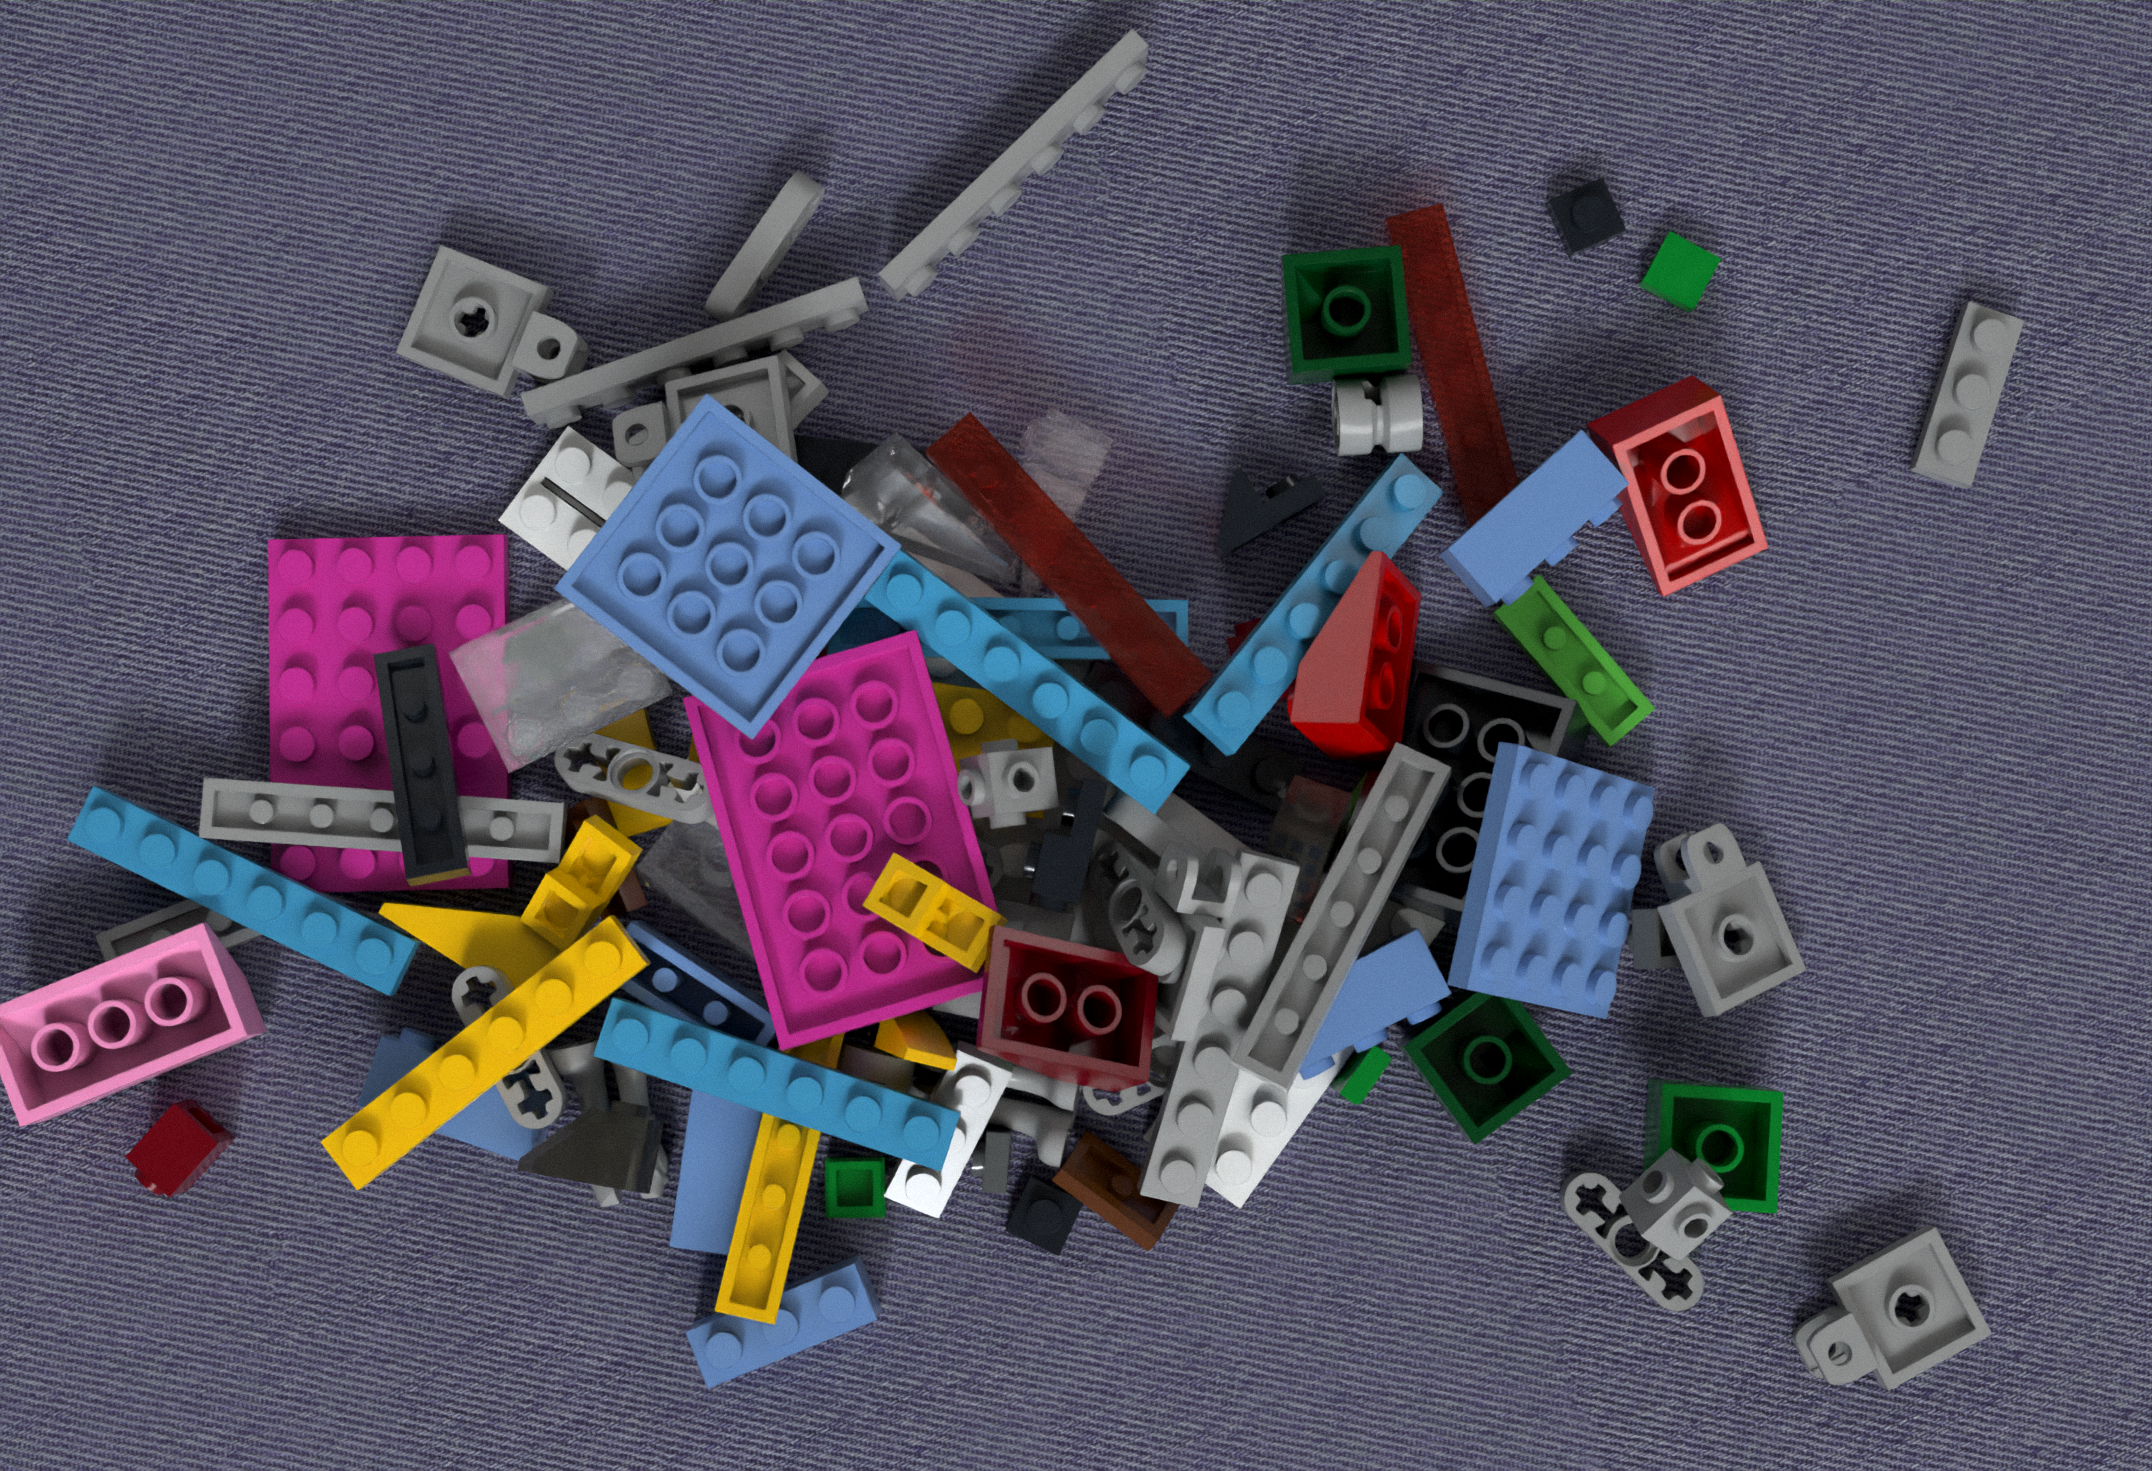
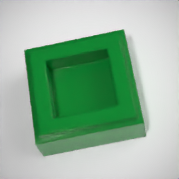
[1638,231,1721,313]
[1330,1045,1391,1106]
[825,1156,886,1218]

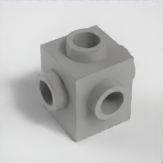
[957,739,1059,829]
[1618,1148,1733,1262]

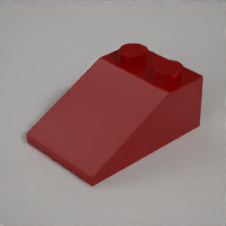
[1586,375,1769,597]
[1287,551,1421,761]

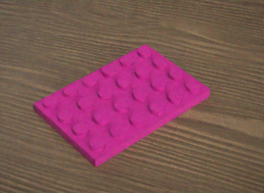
[268,534,513,892]
[683,630,999,1051]

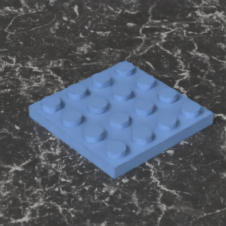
[554,393,902,740]
[1447,742,1655,1019]

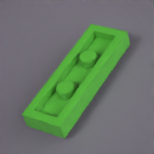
[1491,574,1655,748]

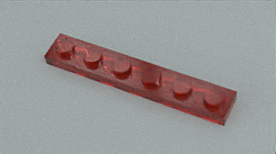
[1383,203,1519,530]
[925,412,1213,719]

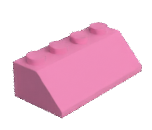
[0,922,267,1127]

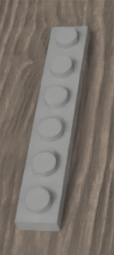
[878,29,1149,302]
[520,277,869,429]
[1231,742,1451,1093]
[199,778,568,863]
[1137,847,1300,1208]

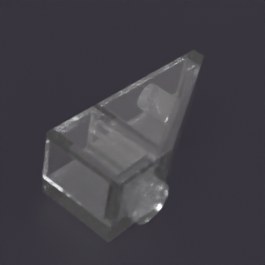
[1019,407,1114,598]
[840,432,1021,585]

